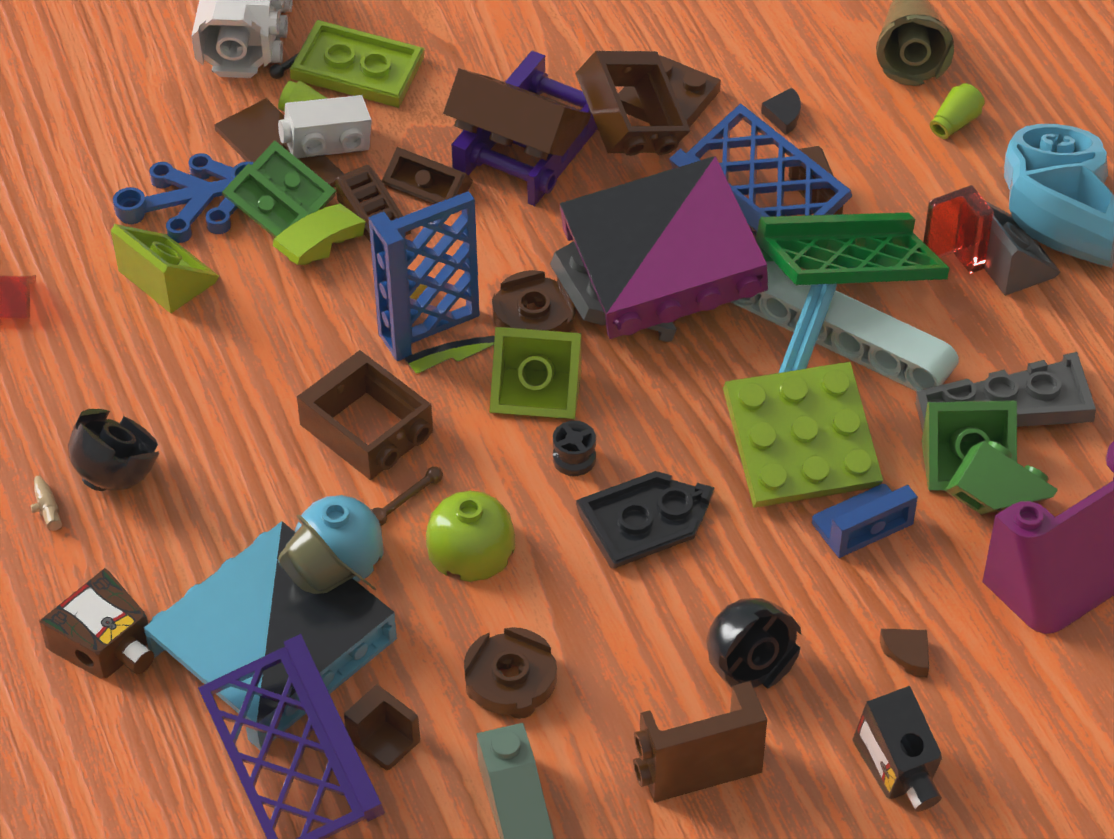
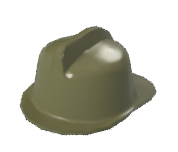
[278,515,376,594]

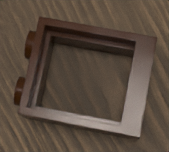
[575,51,690,156]
[297,350,433,480]

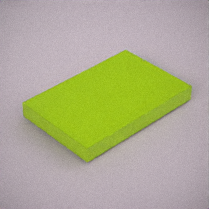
[290,20,425,108]

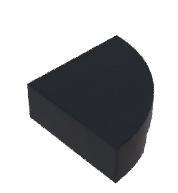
[761,88,801,135]

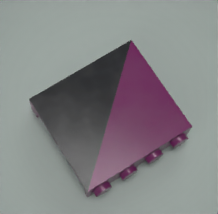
[560,156,768,339]

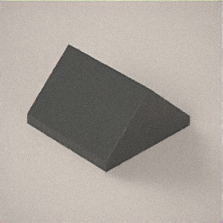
[963,195,1060,296]

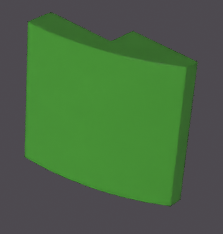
[222,140,336,238]

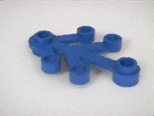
[113,153,254,243]

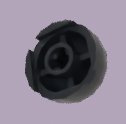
[68,409,159,491]
[706,598,802,689]

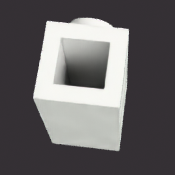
[278,95,372,158]

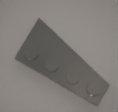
[915,352,1096,432]

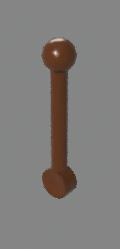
[371,467,443,526]

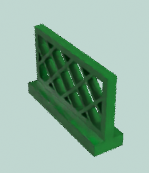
[756,212,950,285]

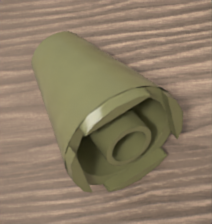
[876,0,954,86]

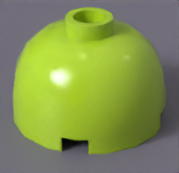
[426,490,515,582]

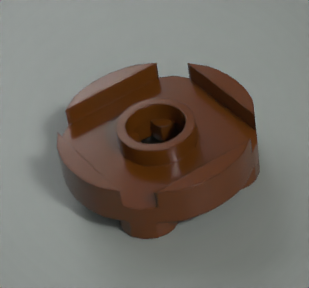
[492,270,576,332]
[464,627,557,719]

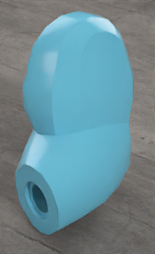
[1004,124,1114,268]

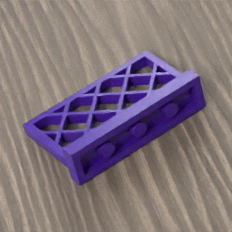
[198,634,385,839]

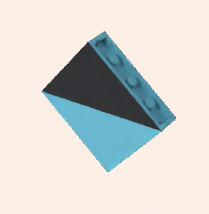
[144,521,397,750]

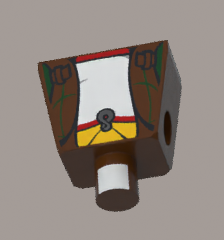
[39,568,154,679]

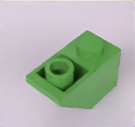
[945,441,1058,515]

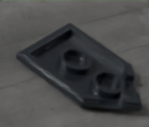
[576,471,715,568]

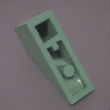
[476,723,554,839]

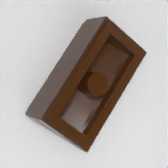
[382,147,473,204]

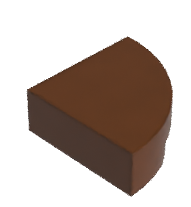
[880,629,929,677]

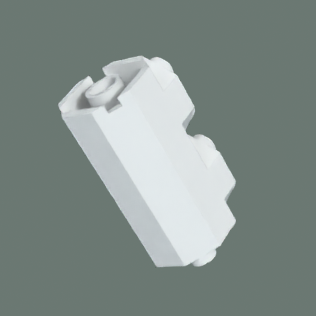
[191,0,293,78]

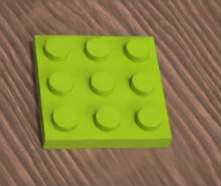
[723,362,883,508]

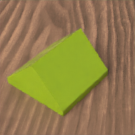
[111,224,219,313]
[490,327,581,419]

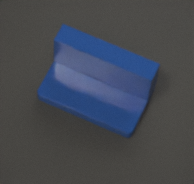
[812,484,918,558]

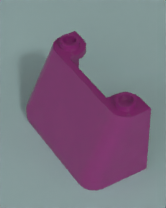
[982,441,1114,634]

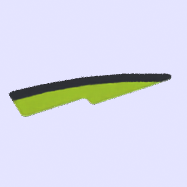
[405,336,495,373]

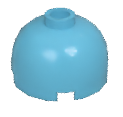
[295,495,384,582]

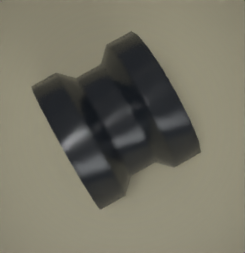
[553,421,596,476]

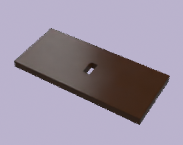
[214,98,344,188]

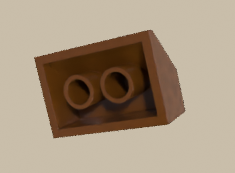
[443,68,592,160]

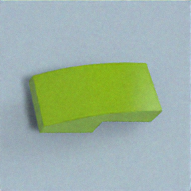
[273,203,366,265]

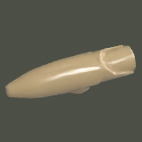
[30,475,62,531]

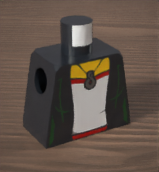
[852,686,942,812]

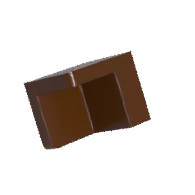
[344,684,420,770]

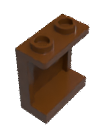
[633,681,767,803]

